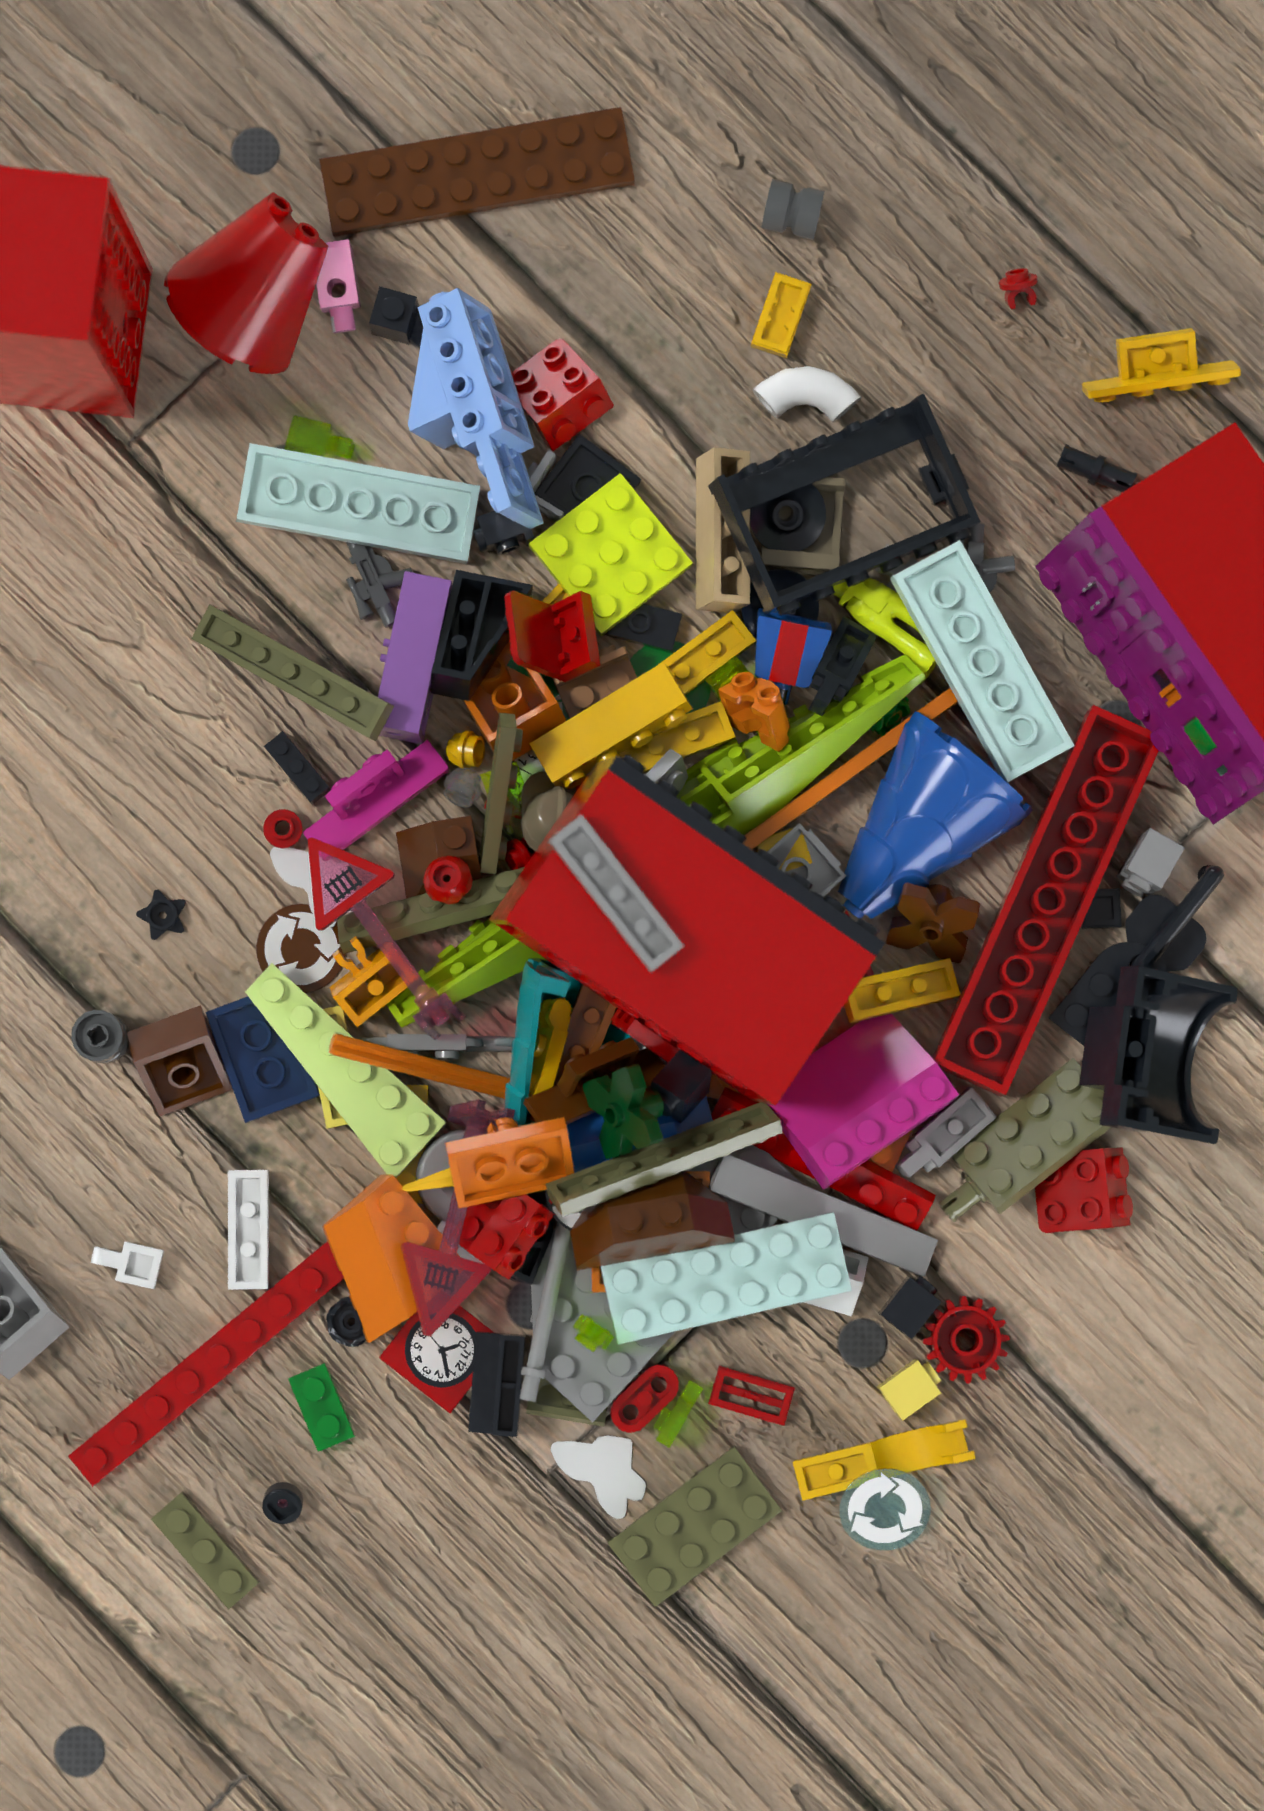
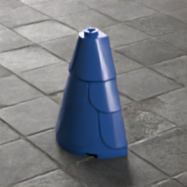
[837,711,1033,919]

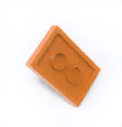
[445,1117,574,1209]

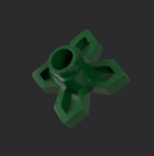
[582,1064,664,1160]

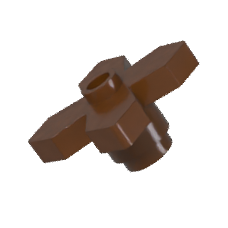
[886,883,980,963]

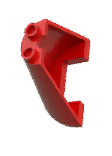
[164,192,329,374]

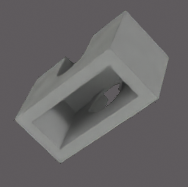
[1116,828,1185,897]

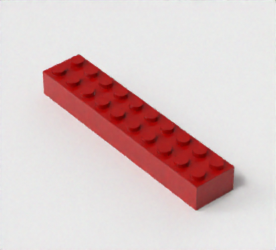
[932,705,1159,1097]

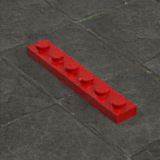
[711,1087,936,1231]

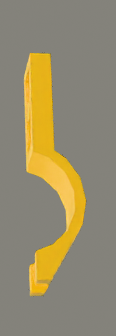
[793,1419,976,1501]

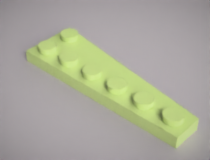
[245,963,446,1178]

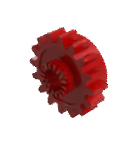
[921,1296,1010,1384]

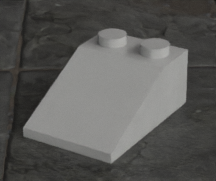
[0,1245,69,1380]

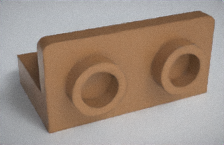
[553,645,637,718]

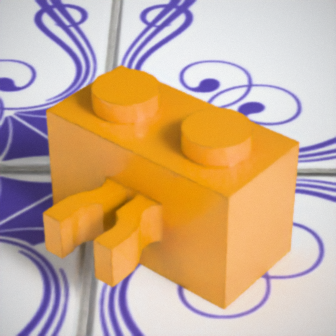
[329,936,419,1027]

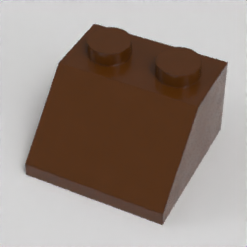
[126,1005,233,1117]

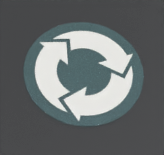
[839,1469,931,1550]

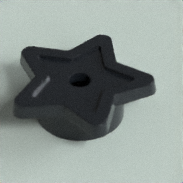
[136,889,186,940]

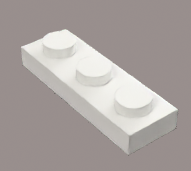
[228,1170,269,1290]

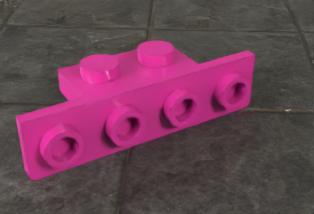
[302,739,449,862]

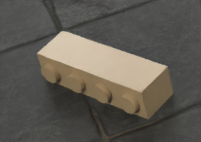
[696,447,750,613]

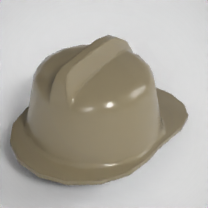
[521,771,577,851]

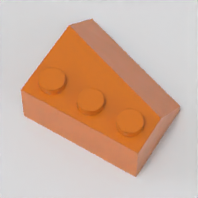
[322,1174,463,1343]

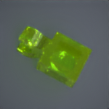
[284,415,355,460]

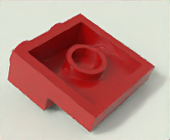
[447,1194,554,1280]

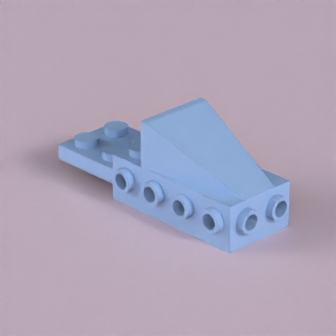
[408,288,544,529]

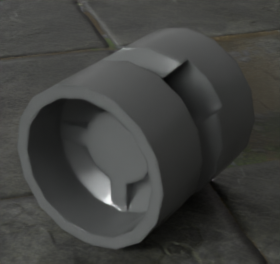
[761,179,825,240]
[71,1010,129,1064]

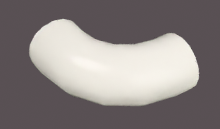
[753,366,861,422]

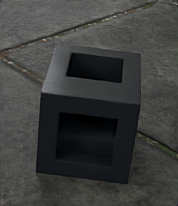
[473,511,534,555]

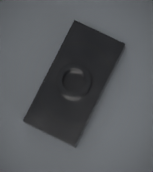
[597,604,682,653]

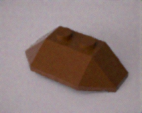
[570,1171,735,1270]

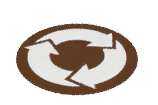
[256,904,346,993]

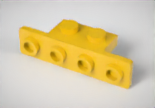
[1082,328,1241,402]

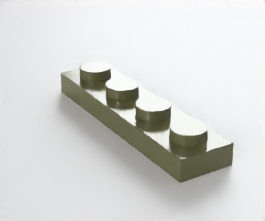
[479,713,523,874]

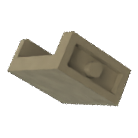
[761,474,846,576]

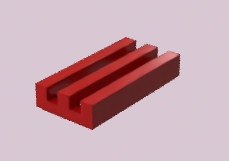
[610,1009,679,1062]
[708,1365,795,1426]

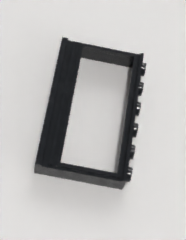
[708,394,981,616]

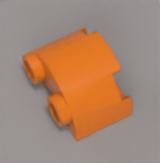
[718,672,790,752]

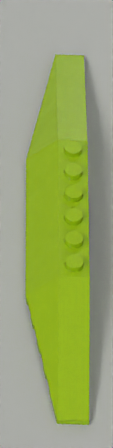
[386,654,926,1028]

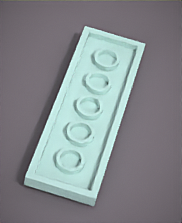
[236,443,480,564]
[890,540,1075,783]
[600,1212,852,1344]

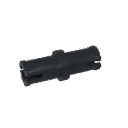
[1056,444,1138,493]

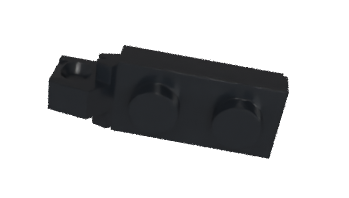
[808,617,877,716]

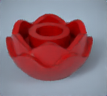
[423,855,473,905]

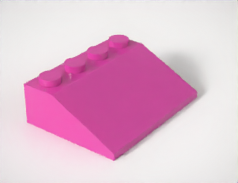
[767,1014,959,1190]

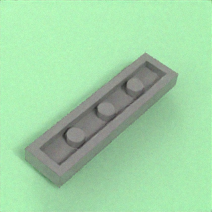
[548,815,684,972]

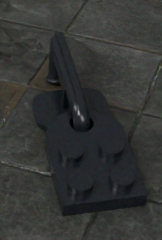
[1048,865,1224,1046]

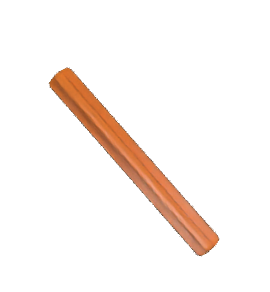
[329,1034,510,1099]

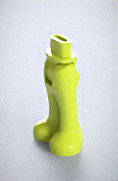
[834,578,937,685]

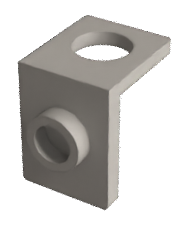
[527,449,564,522]

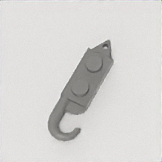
[363,1034,515,1059]

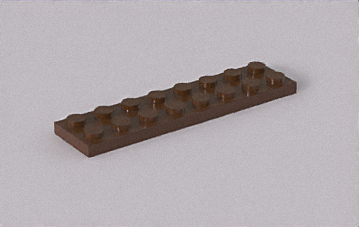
[319,107,635,237]

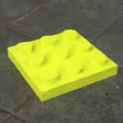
[529,473,693,637]

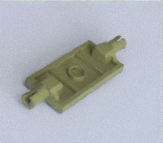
[938,1058,1112,1222]

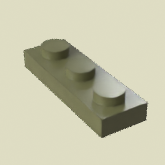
[151,1492,260,1610]

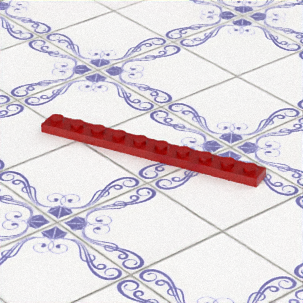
[68,1241,344,1487]

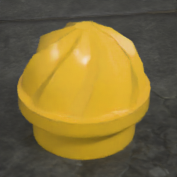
[446,731,485,770]

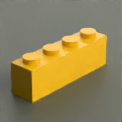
[529,662,693,789]

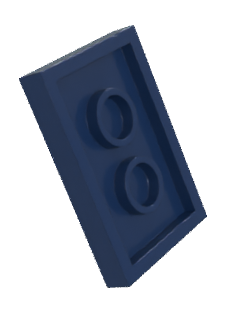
[205,996,320,1123]

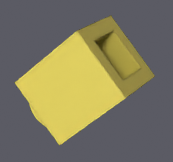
[877,1359,941,1421]

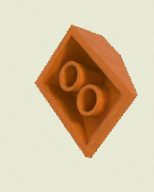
[462,640,566,761]

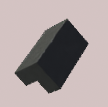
[468,1331,526,1437]

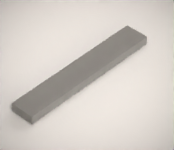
[708,1155,938,1277]

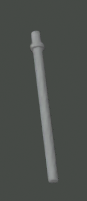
[520,1222,571,1402]

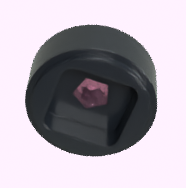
[262,1482,303,1524]

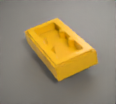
[751,272,812,359]

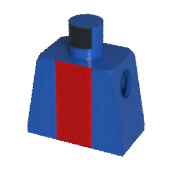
[755,608,832,705]

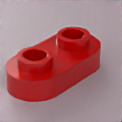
[611,1364,679,1433]

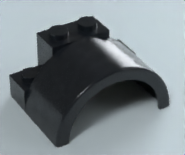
[1079,966,1238,1144]

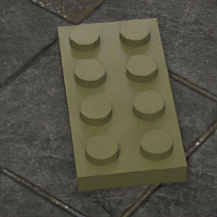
[607,1446,782,1607]

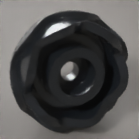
[326,1297,366,1347]

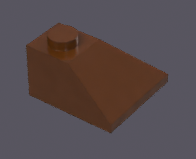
[396,815,482,898]

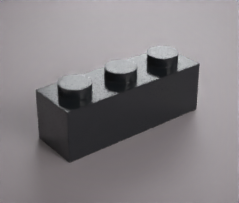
[264,731,331,805]

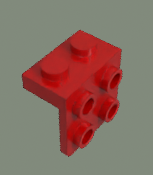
[511,339,614,452]
[505,591,600,682]
[1035,1147,1133,1233]

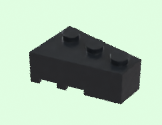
[431,570,533,701]

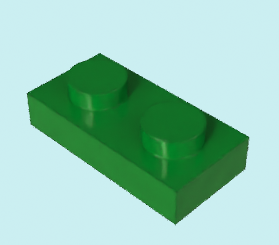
[288,1363,356,1452]

